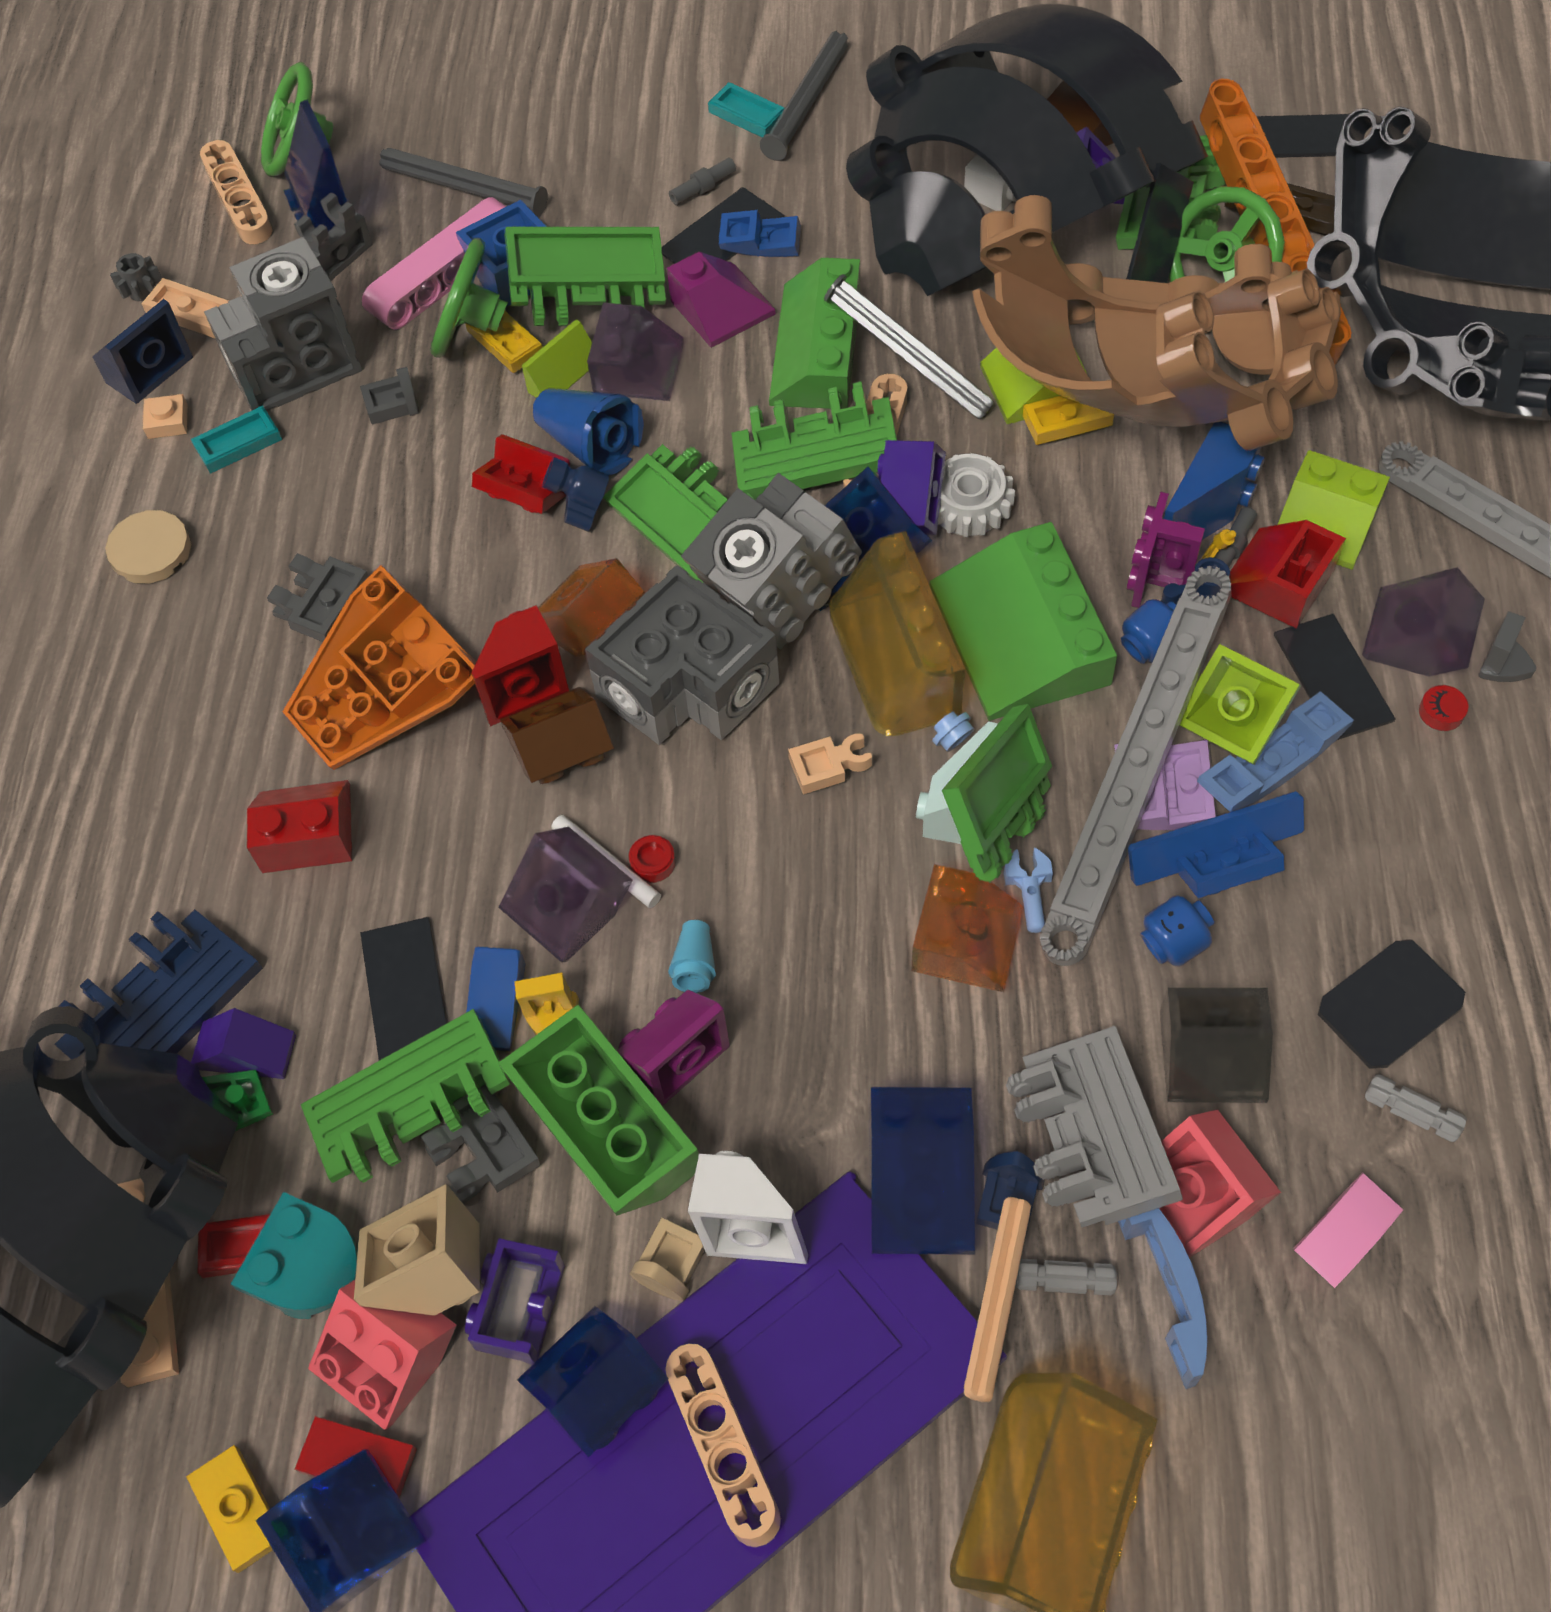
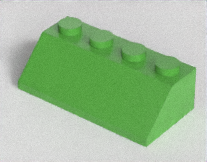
[769,257,860,409]
[498,1004,699,1216]

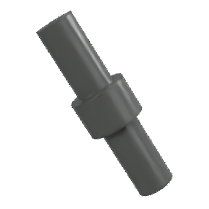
[669,158,736,205]
[1215,507,1257,567]

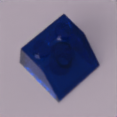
[517,1306,669,1457]

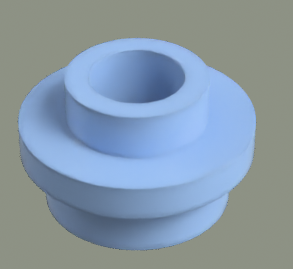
[932,711,974,752]

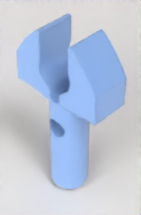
[1004,848,1053,933]

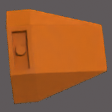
[282,565,476,770]

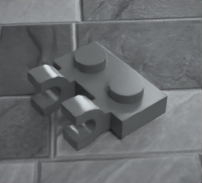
[294,193,373,281]
[267,553,368,642]
[421,1084,540,1204]

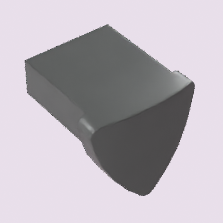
[360,366,419,425]
[1478,611,1536,682]

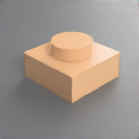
[143,394,188,439]

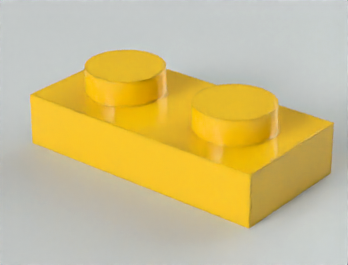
[1022,396,1114,445]

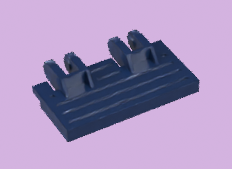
[54,909,263,1060]

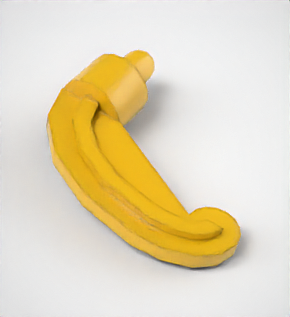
[1200,529,1236,560]

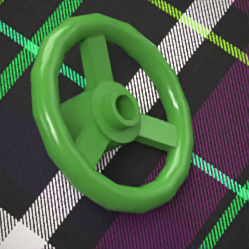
[261,62,333,177]
[1169,186,1285,282]
[430,238,508,358]

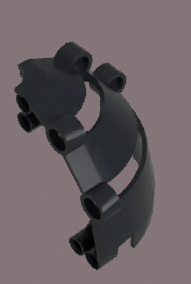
[846,4,1208,296]
[1307,107,1551,420]
[0,1006,238,1508]

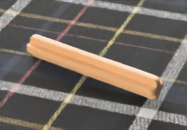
[964,1197,1031,1402]

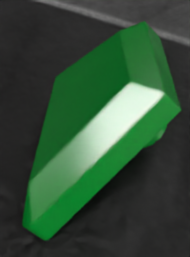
[202,1070,273,1131]

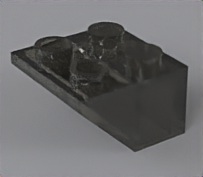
[1160,988,1273,1103]

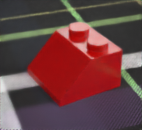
[471,605,569,727]
[247,780,352,873]

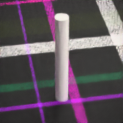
[552,815,661,908]

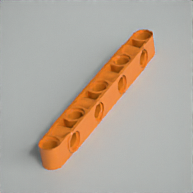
[1200,78,1352,365]

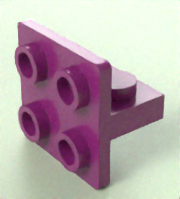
[1126,492,1205,608]

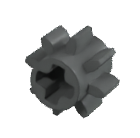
[110,253,162,301]

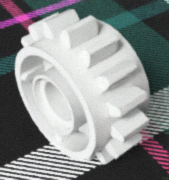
[938,453,1015,537]

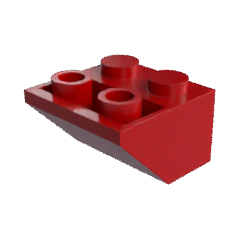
[1229,520,1346,628]

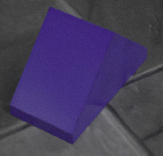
[191,1008,296,1079]

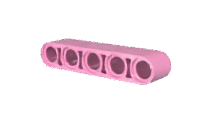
[362,197,507,330]

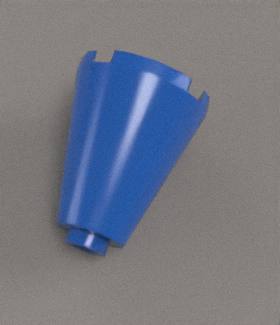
[533,388,644,475]

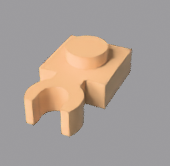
[788,733,872,795]

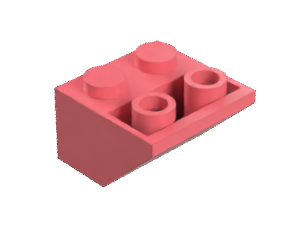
[308,1280,457,1430]

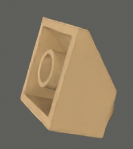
[354,1184,480,1316]

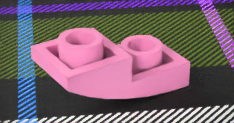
[1293,1172,1403,1288]

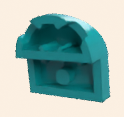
[231,1192,358,1319]

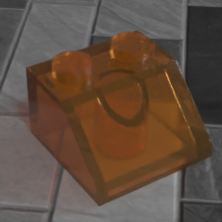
[538,558,645,656]
[911,864,1024,992]

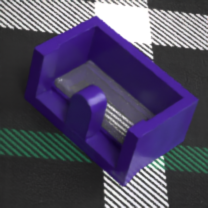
[465,1238,565,1366]

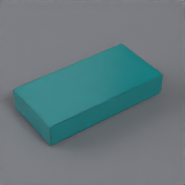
[708,82,785,137]
[191,405,282,474]

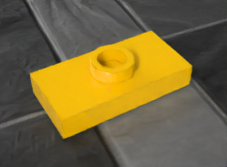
[465,311,543,373]
[186,1445,287,1574]

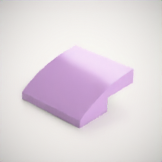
[1114,740,1217,830]

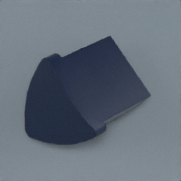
[976,1151,1045,1237]

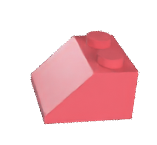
[1159,1109,1281,1258]

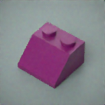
[617,989,730,1106]

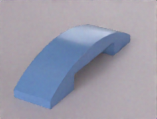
[1197,691,1354,812]
[1118,1208,1207,1389]

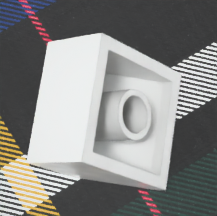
[688,1151,808,1264]

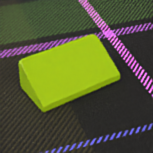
[522,319,600,398]

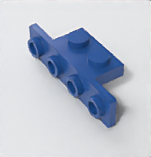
[1128,791,1304,898]

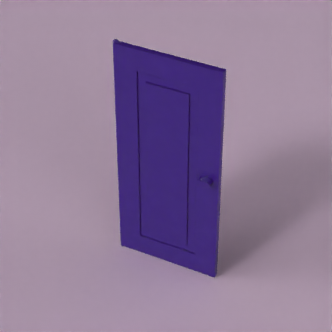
[397,1172,1007,1612]

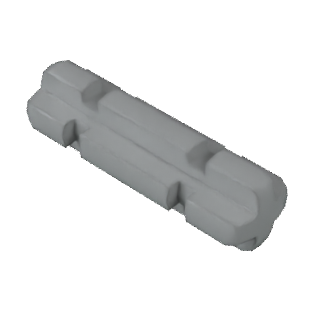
[1365,1074,1467,1142]
[1015,1259,1117,1296]

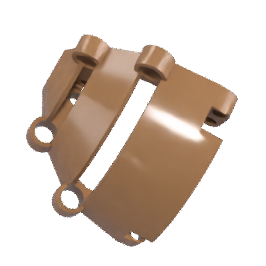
[972,195,1341,451]

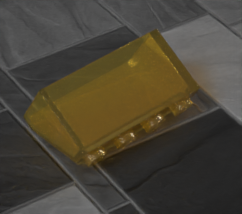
[830,531,965,736]
[950,1373,1157,1612]

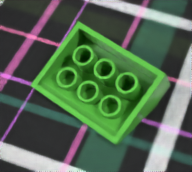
[929,522,1117,721]

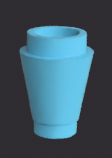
[668,920,716,993]

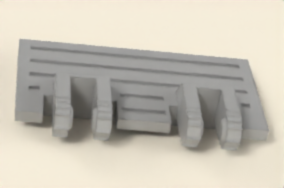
[1006,1026,1183,1228]

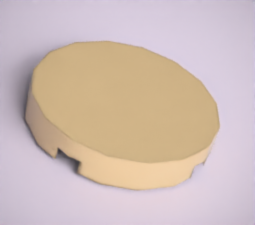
[105,510,191,584]

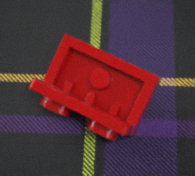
[471,434,570,514]

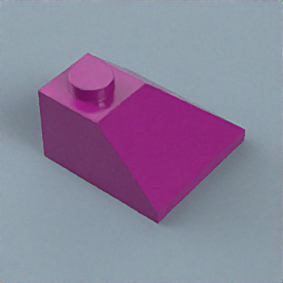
[667,252,776,348]

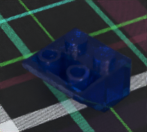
[256,1449,426,1612]

